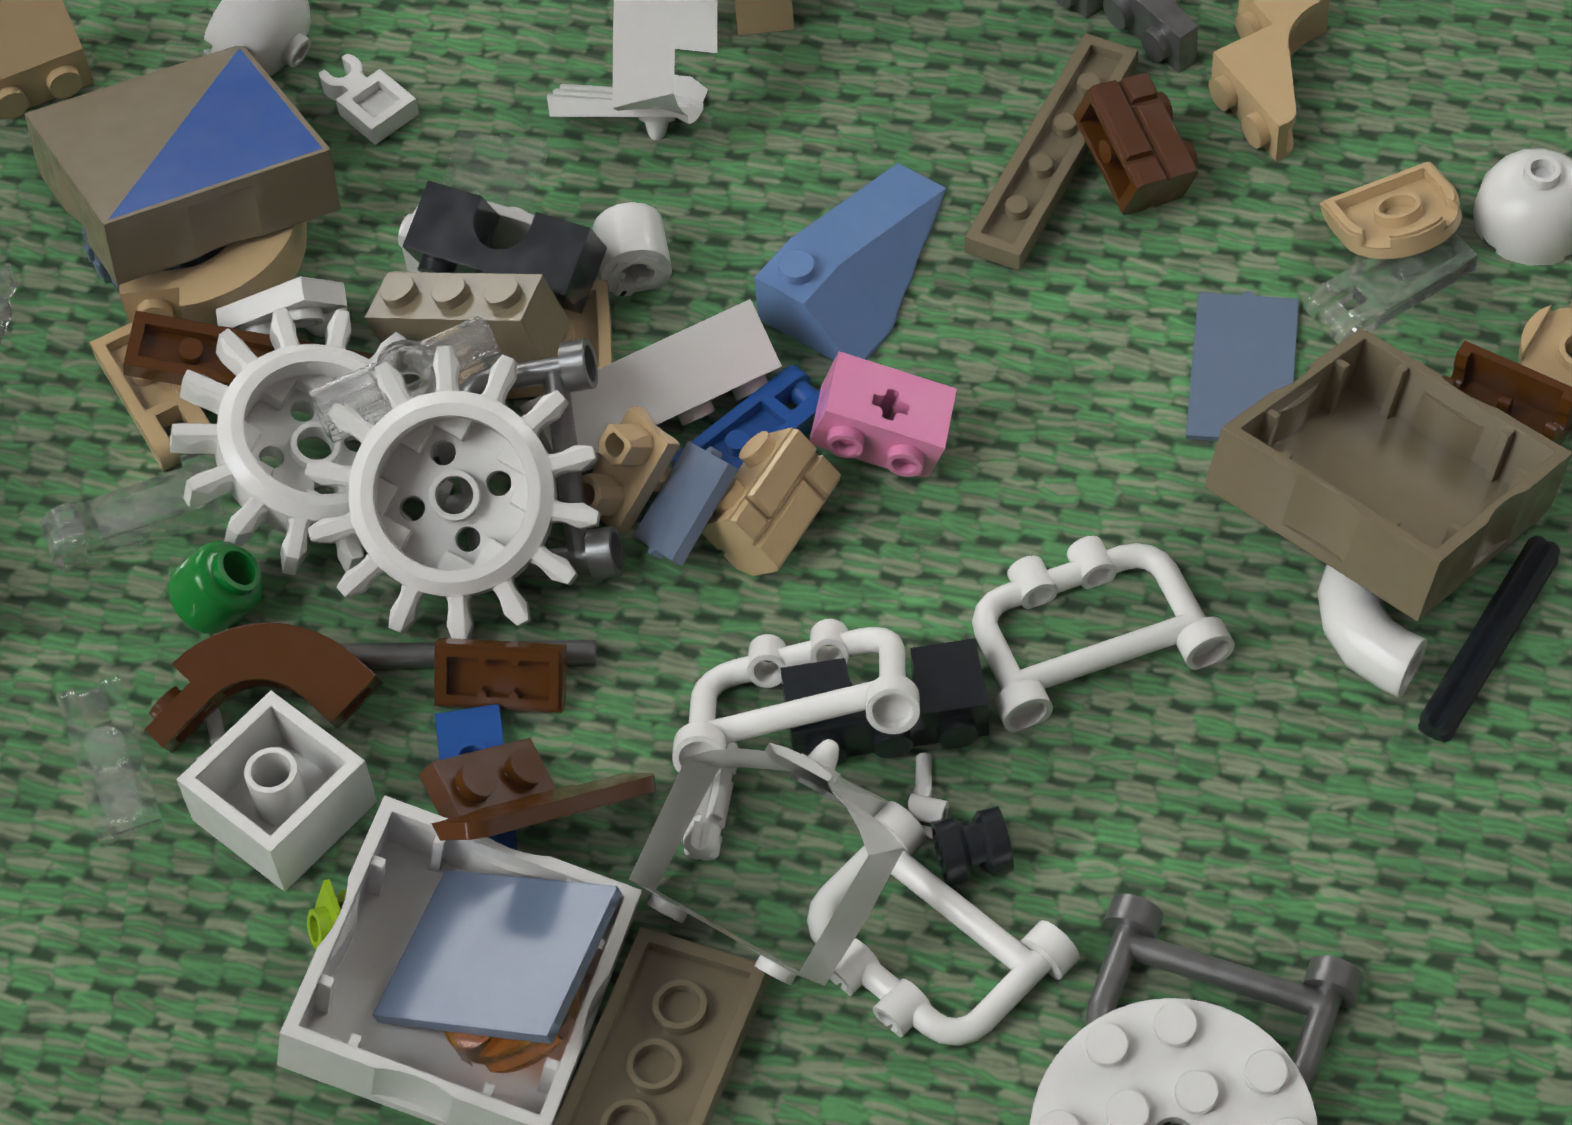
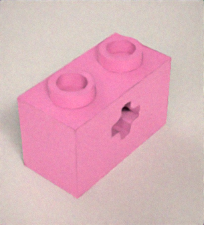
[809,351,957,478]

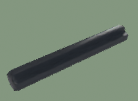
[1418,535,1560,743]

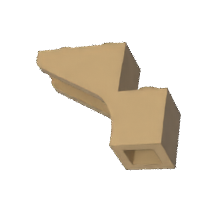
[1208,0,1330,162]

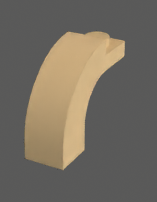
[119,221,307,325]

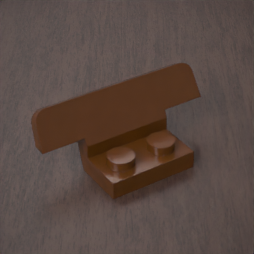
[419,738,656,841]

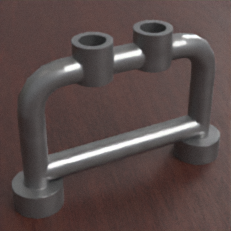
[437,338,624,580]
[1085,894,1364,1090]

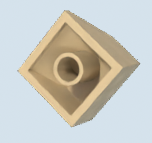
[0,0,94,119]

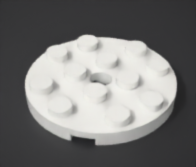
[1030,998,1317,1125]

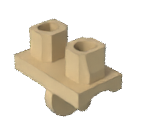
[582,406,680,535]

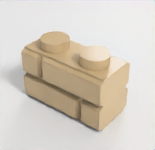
[702,427,841,576]

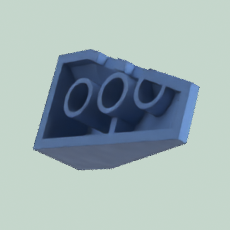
[754,163,946,360]

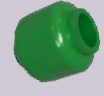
[168,540,264,635]

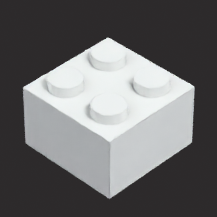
[176,691,378,892]

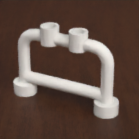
[972,536,1235,732]
[672,619,920,777]
[807,801,1080,1046]

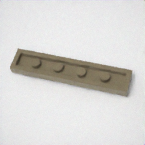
[965,33,1138,271]

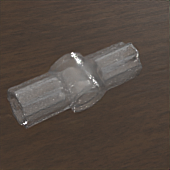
[309,315,502,444]

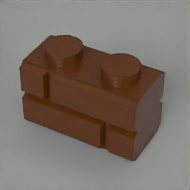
[1073,72,1199,216]

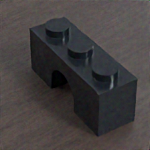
[402,180,607,314]
[780,638,989,766]

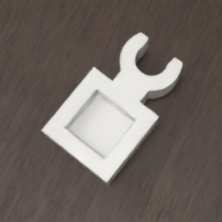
[319,54,419,145]

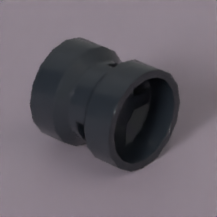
[931,806,1014,886]

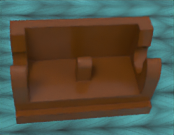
[1442,340,1572,446]

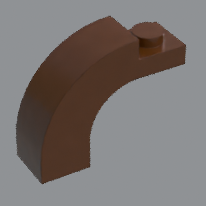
[144,623,383,753]

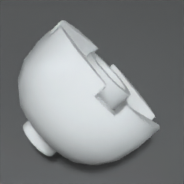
[203,0,312,76]
[1473,148,1572,266]

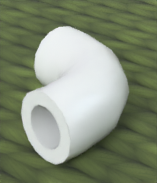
[1317,564,1427,698]

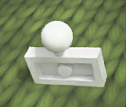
[216,276,348,337]

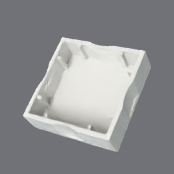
[277,795,642,1125]

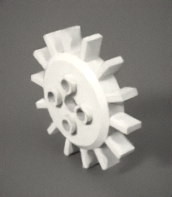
[169,308,454,575]
[305,346,601,639]

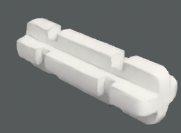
[682,742,738,861]

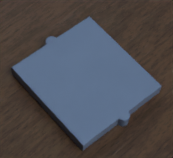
[633,441,739,566]

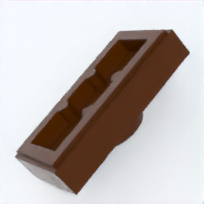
[434,638,567,713]

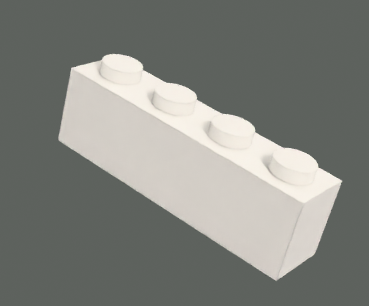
[520,299,782,473]

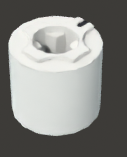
[592,202,672,297]

